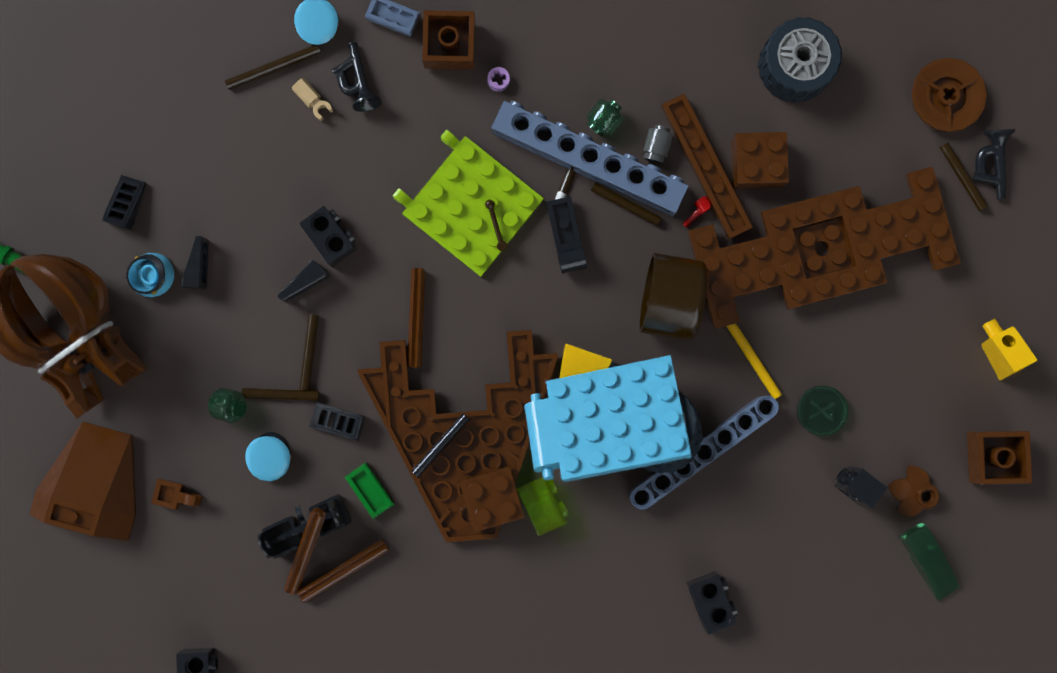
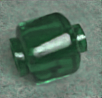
[586,98,624,137]
[208,388,247,423]

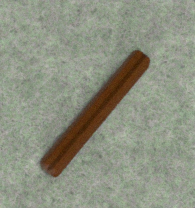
[407,268,425,368]
[284,508,326,595]
[297,539,389,603]

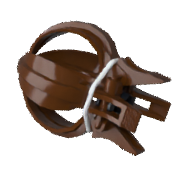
[0,254,147,419]

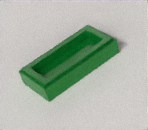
[344,462,395,519]

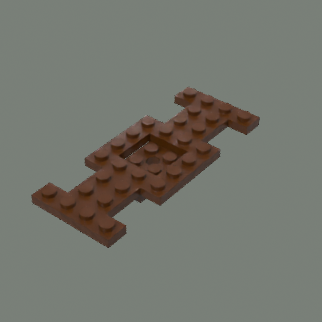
[687,166,961,329]

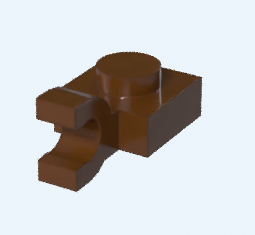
[151,478,203,510]

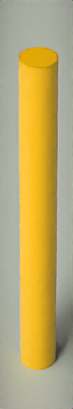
[726,324,782,399]

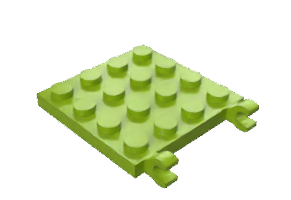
[393,130,544,277]

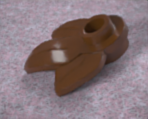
[888,465,939,517]

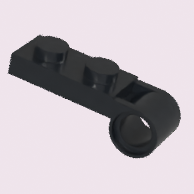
[546,196,587,274]

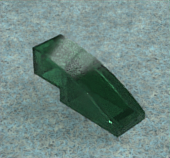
[898,522,960,601]

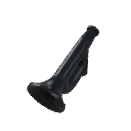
[332,42,382,112]
[973,129,1015,199]

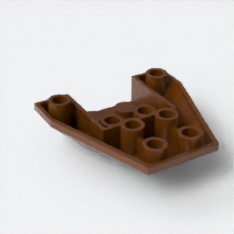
[29,422,136,541]

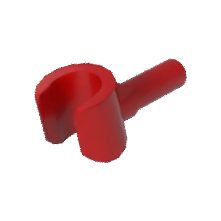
[682,196,711,228]

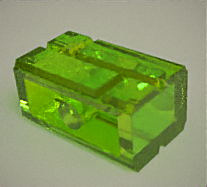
[517,476,569,536]

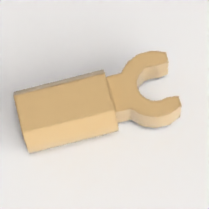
[292,78,333,121]

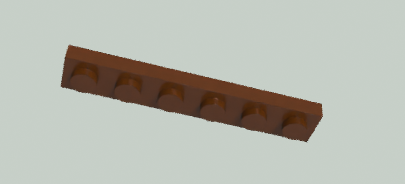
[661,93,753,240]

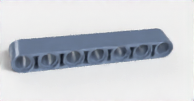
[629,396,779,509]

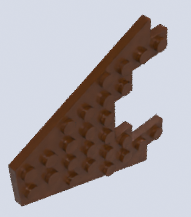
[357,330,558,543]

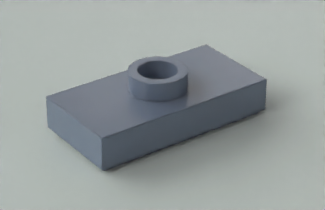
[365,0,421,38]

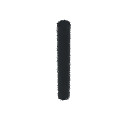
[411,413,470,478]

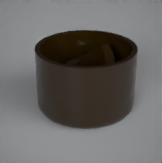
[639,252,708,341]

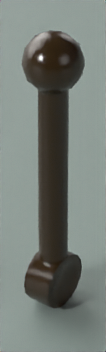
[485,199,507,251]

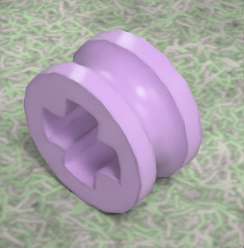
[487,67,510,92]

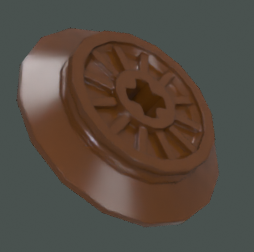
[911,57,987,132]

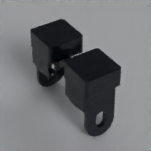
[257,494,352,559]

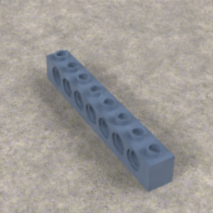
[491,101,688,217]

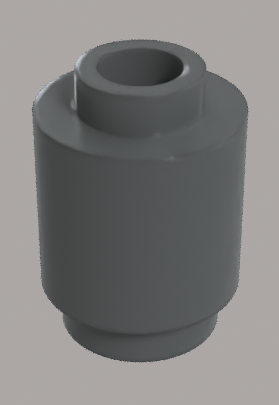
[643,125,673,164]

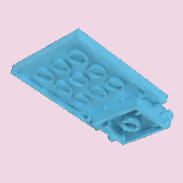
[524,355,692,482]

